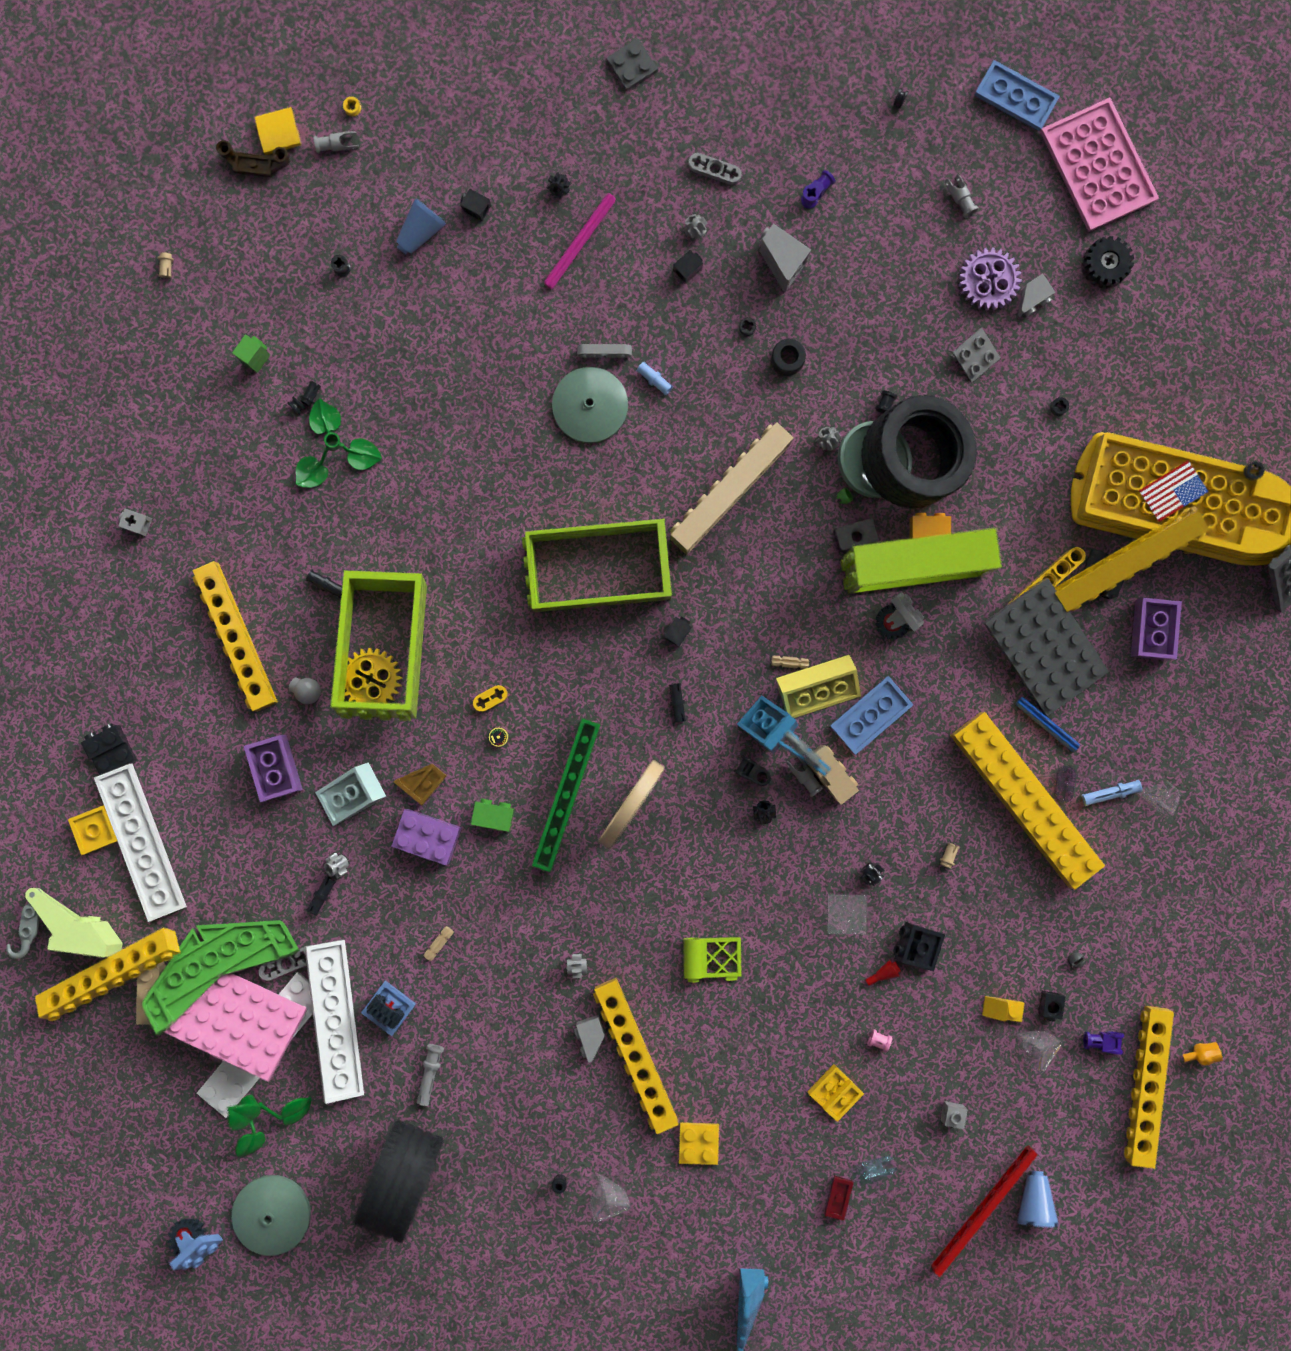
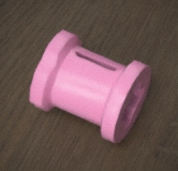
[867,1029,892,1053]

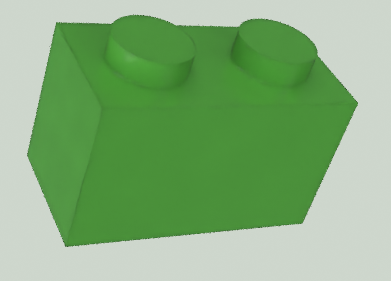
[232,334,270,373]
[471,798,515,832]

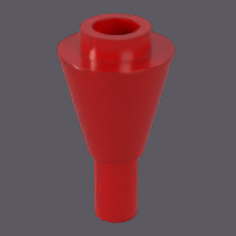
[865,959,901,986]

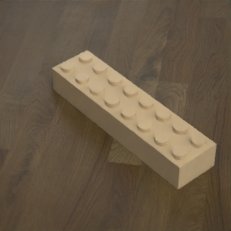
[670,422,794,555]

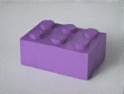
[1131,598,1182,661]
[244,735,303,802]
[391,809,462,866]

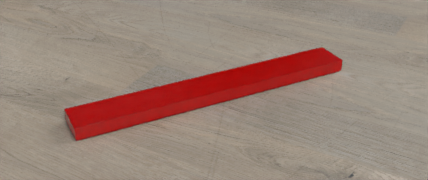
[931,1145,1038,1277]

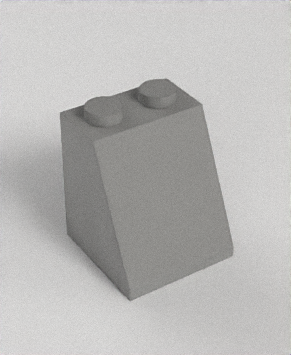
[759,223,811,292]

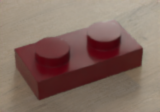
[824,1175,854,1221]

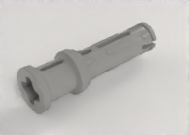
[416,1044,444,1106]

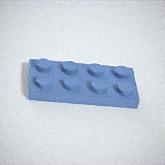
[974,60,1060,131]
[830,676,913,755]

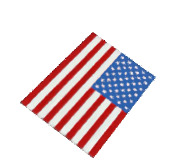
[1139,461,1208,522]

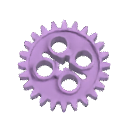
[958,247,1022,311]

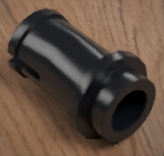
[300,381,321,407]
[551,1174,567,1194]

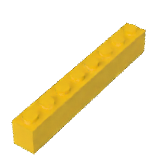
[1054,506,1210,612]

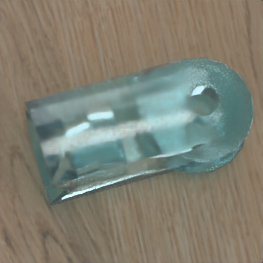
[862,1156,898,1181]

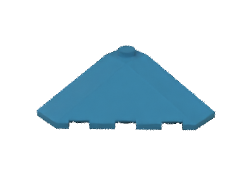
[737,1268,768,1351]

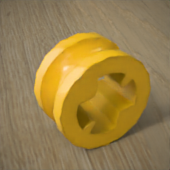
[343,97,361,116]

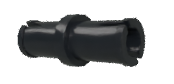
[306,570,342,598]
[669,683,686,723]
[306,876,336,916]

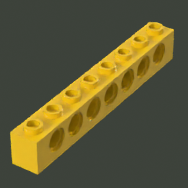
[193,561,278,712]
[35,928,180,1021]
[593,978,679,1134]
[1124,1006,1174,1169]

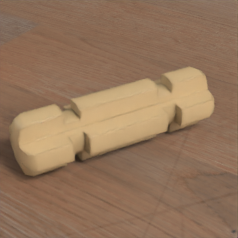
[771,655,809,669]
[424,926,454,961]

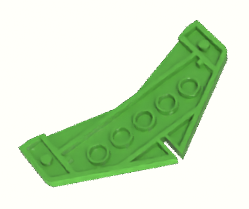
[142,920,300,1035]

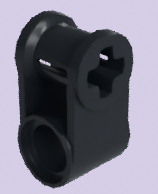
[733,755,771,786]

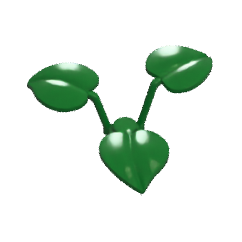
[296,399,382,488]
[227,1095,312,1158]

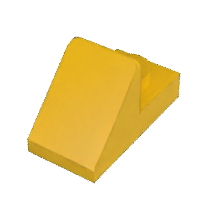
[982,996,1024,1022]

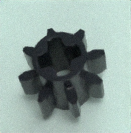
[546,172,571,198]
[753,800,776,824]
[860,862,884,886]

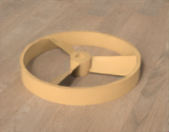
[598,760,665,849]

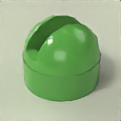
[837,487,853,504]

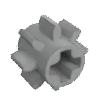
[683,214,708,239]
[816,427,842,451]
[324,853,349,878]
[567,954,587,978]

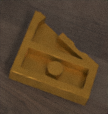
[394,764,447,805]

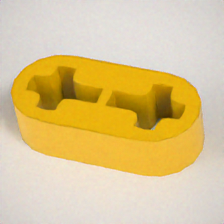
[473,685,508,712]

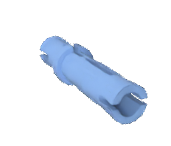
[1082,780,1142,806]

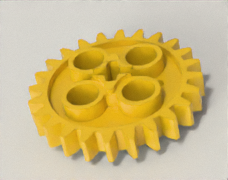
[345,648,403,703]

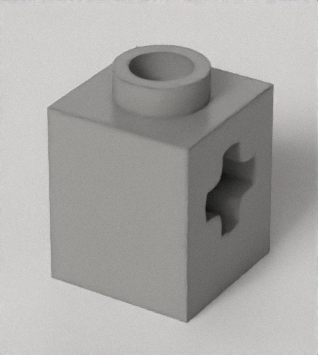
[118,509,152,536]
[941,1101,968,1129]

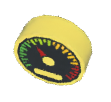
[489,728,508,747]

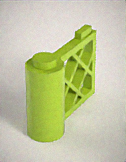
[683,937,741,982]

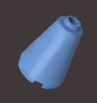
[396,198,446,254]
[1018,1171,1058,1227]

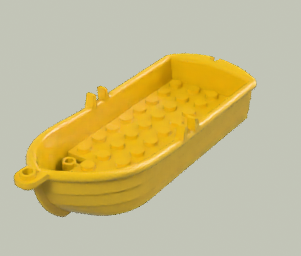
[1070,432,1291,566]

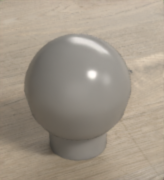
[289,678,321,704]

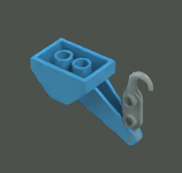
[737,695,831,776]

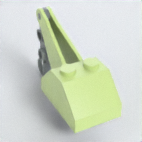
[6,888,123,959]

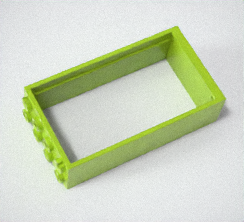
[522,519,672,612]
[841,528,1001,594]
[331,571,427,721]

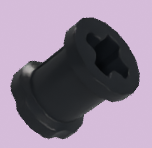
[331,255,351,277]
[875,390,898,413]

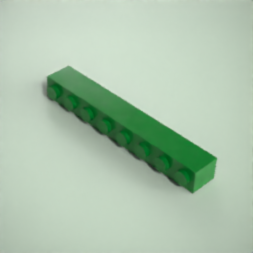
[532,718,601,872]

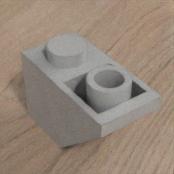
[1017,274,1055,318]
[574,1015,605,1063]

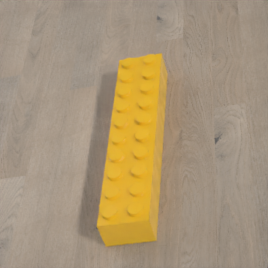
[950,712,1105,890]

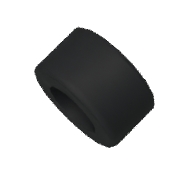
[771,338,806,376]

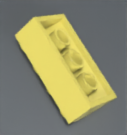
[776,655,861,718]

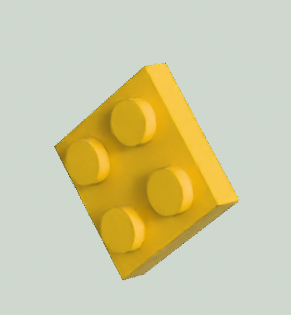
[68,805,117,855]
[679,1122,719,1165]

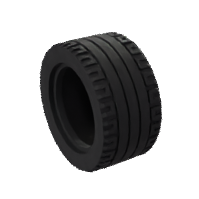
[861,395,977,509]
[352,1120,444,1244]

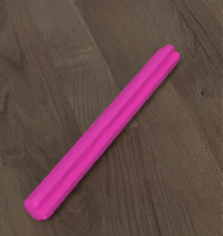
[544,193,616,289]

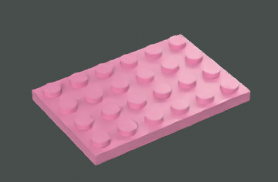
[1040,98,1159,232]
[164,973,307,1082]

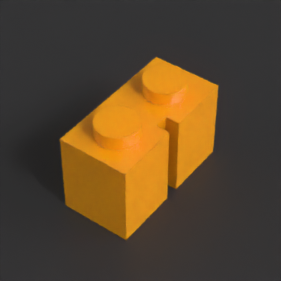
[909,513,951,539]

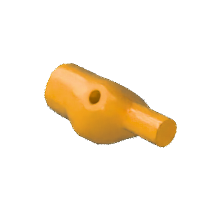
[1182,1042,1223,1066]

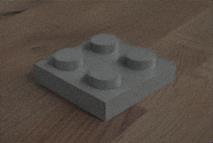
[606,38,658,91]

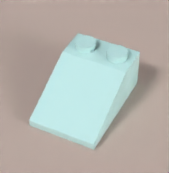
[315,763,386,826]

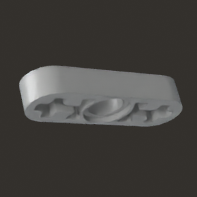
[689,153,741,185]
[577,344,632,358]
[259,947,307,981]

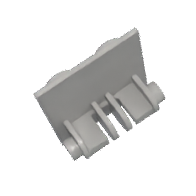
[951,328,1000,382]

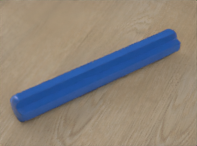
[1016,697,1080,752]

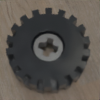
[1082,236,1134,288]

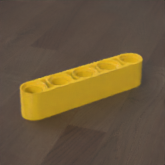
[1008,547,1086,604]

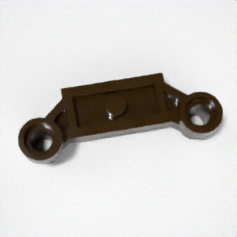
[216,140,290,177]

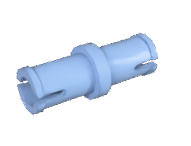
[637,362,673,395]

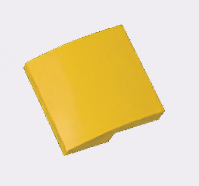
[255,107,301,155]
[807,1064,864,1122]

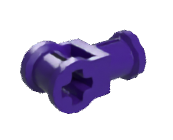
[801,170,836,209]
[1083,1031,1124,1054]

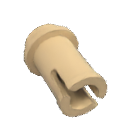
[158,253,174,278]
[940,843,960,869]

